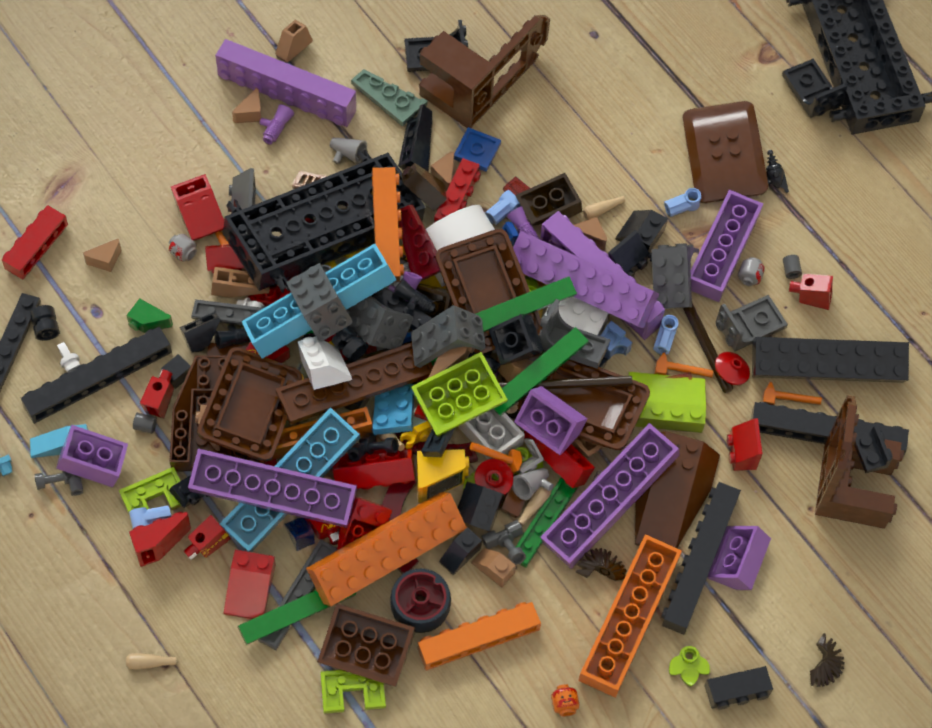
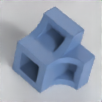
[600,321,632,360]

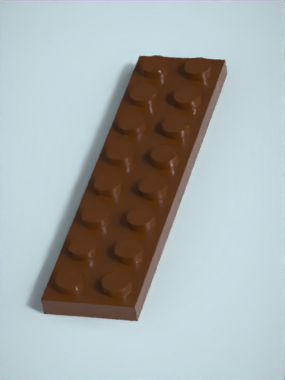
[276,343,433,425]

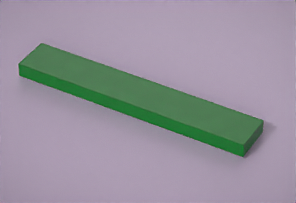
[476,276,577,332]
[493,327,589,417]
[516,477,579,568]
[238,590,356,645]

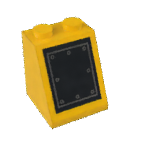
[417,449,469,503]

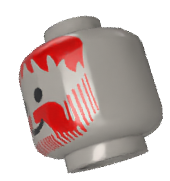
[169,234,197,261]
[738,257,765,286]

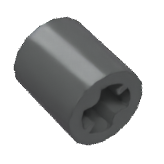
[783,255,802,279]
[133,412,157,434]

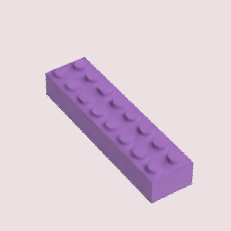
[215,39,356,127]
[540,211,665,340]
[513,231,659,329]
[540,423,679,569]
[188,449,357,528]

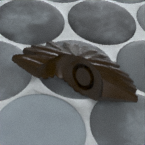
[576,548,627,581]
[810,633,845,687]

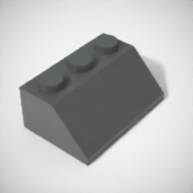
[228,168,256,212]

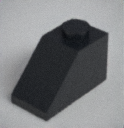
[179,312,220,353]
[439,527,482,576]

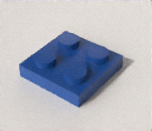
[454,127,501,172]

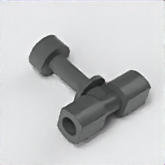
[34,471,83,496]
[481,520,526,565]

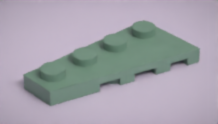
[351,69,428,126]

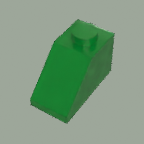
[126,298,173,333]

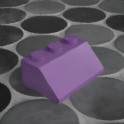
[514,386,587,455]
[56,425,128,487]
[707,526,771,590]

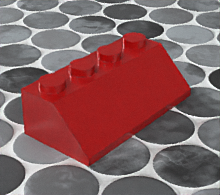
[333,445,415,490]

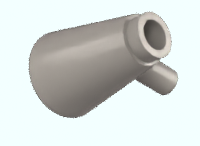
[330,137,367,164]
[512,468,554,500]

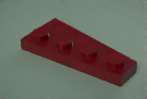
[398,205,440,282]

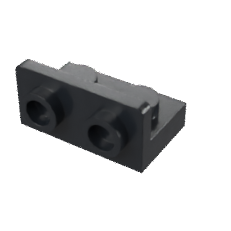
[854,425,892,473]
[169,475,209,508]

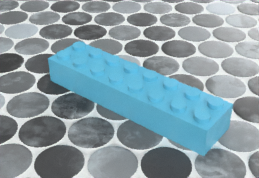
[241,244,396,359]
[220,407,360,552]

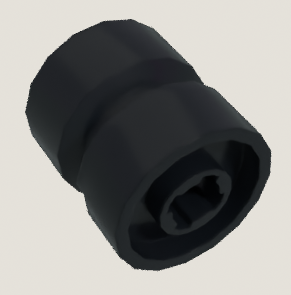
[30,305,60,341]
[332,326,368,362]

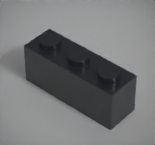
[704,666,773,710]

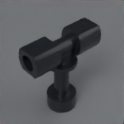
[347,433,399,461]

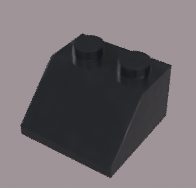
[615,210,668,252]
[608,230,649,277]
[489,314,544,365]
[457,481,504,532]

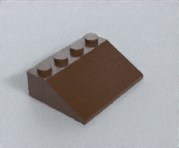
[317,603,416,687]

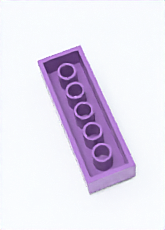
[691,190,763,302]

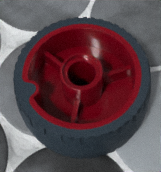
[390,568,451,633]

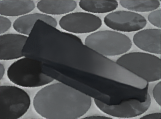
[398,104,432,172]

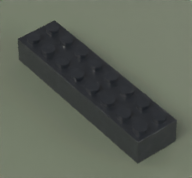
[752,337,909,383]

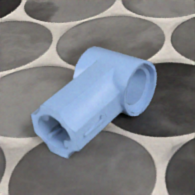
[664,188,701,217]
[485,190,521,225]
[653,315,678,355]
[129,506,171,528]

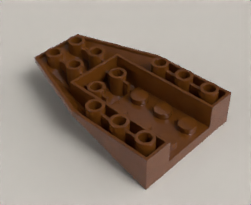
[169,355,251,471]

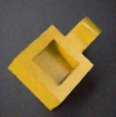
[400,421,432,449]

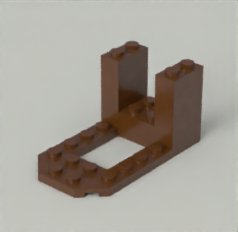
[419,15,550,128]
[815,395,904,529]

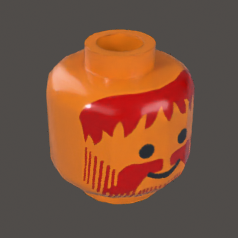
[551,684,580,717]

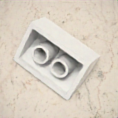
[297,337,352,390]

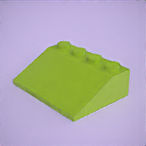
[411,352,508,436]
[628,372,706,433]

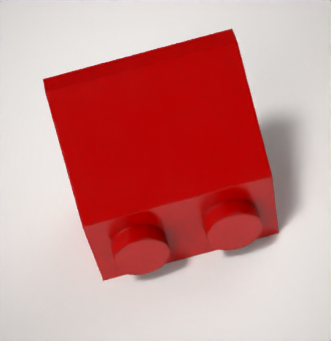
[727,418,763,471]

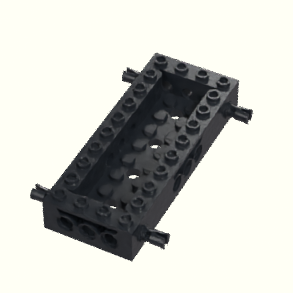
[786,0,932,135]
[223,149,426,293]

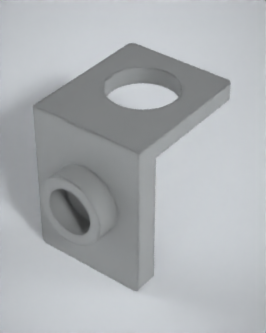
[517,438,544,474]

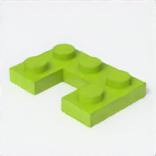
[119,467,181,513]
[320,670,386,714]

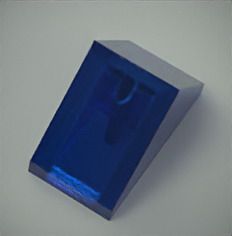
[285,517,315,551]

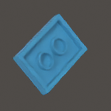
[372,384,414,435]

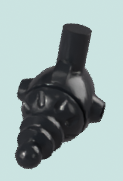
[766,150,789,193]

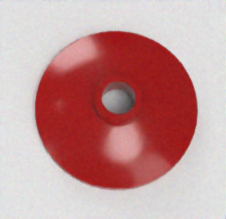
[715,352,750,385]
[474,458,514,495]

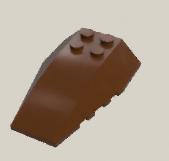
[635,431,720,548]

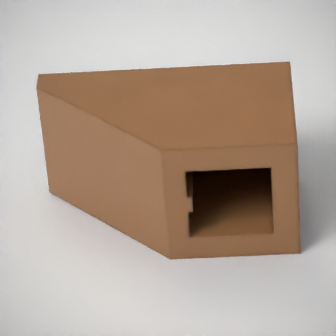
[275,19,313,63]

